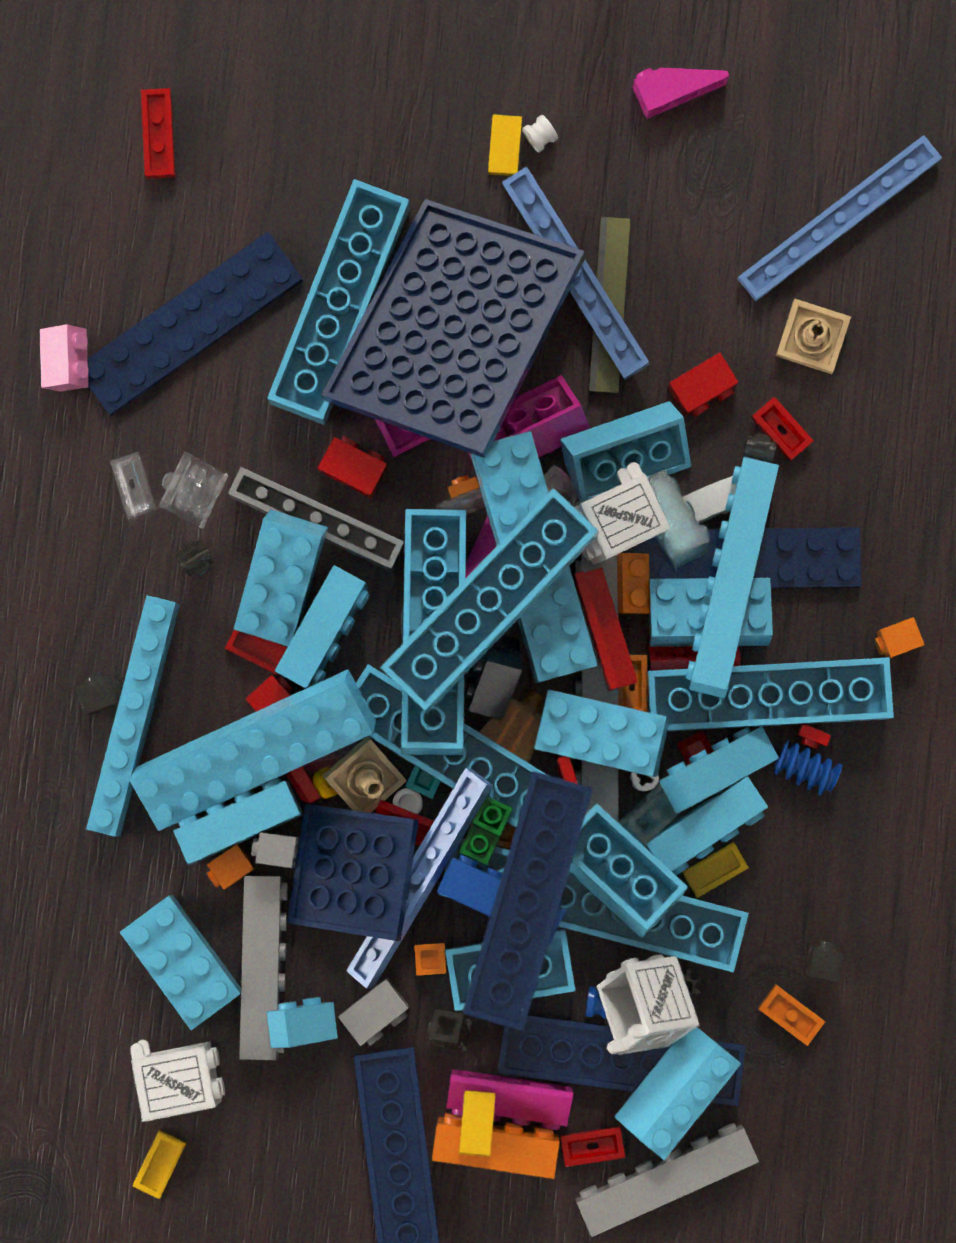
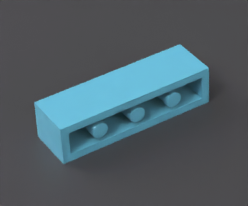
[659,726,779,813]

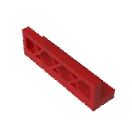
[573,567,638,692]

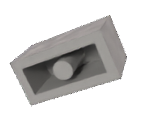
[251,832,300,868]
[338,978,409,1046]

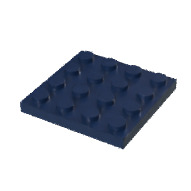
[287,804,419,941]

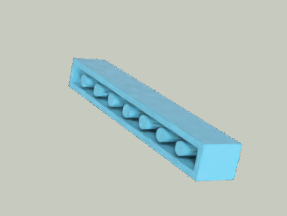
[685,457,779,698]
[86,595,180,837]

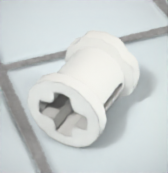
[630,772,659,792]

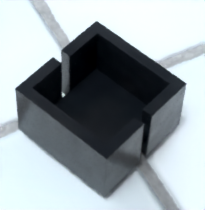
[464,635,522,720]

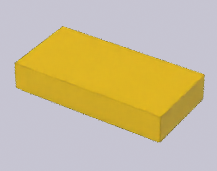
[488,114,522,176]
[682,842,749,898]
[459,1090,495,1157]
[132,1130,187,1199]

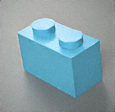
[267,997,338,1048]

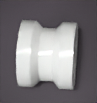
[522,115,558,153]

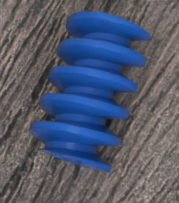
[774,740,843,796]

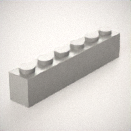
[228,467,405,572]
[240,875,288,1060]
[576,1123,759,1237]

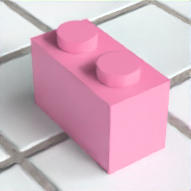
[40,324,89,392]

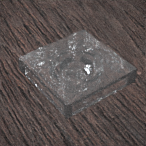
[159,452,228,529]

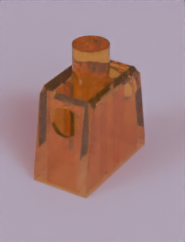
[480,688,545,763]

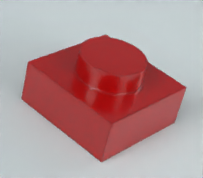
[795,724,831,750]

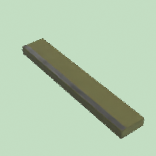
[589,217,630,395]

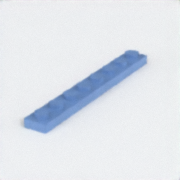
[738,135,942,302]
[502,166,650,380]
[347,768,493,989]

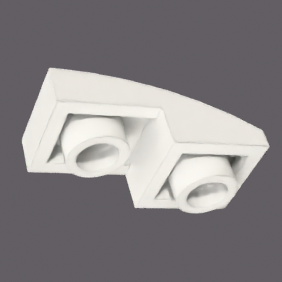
[681,476,737,526]

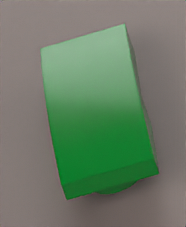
[459,796,513,866]

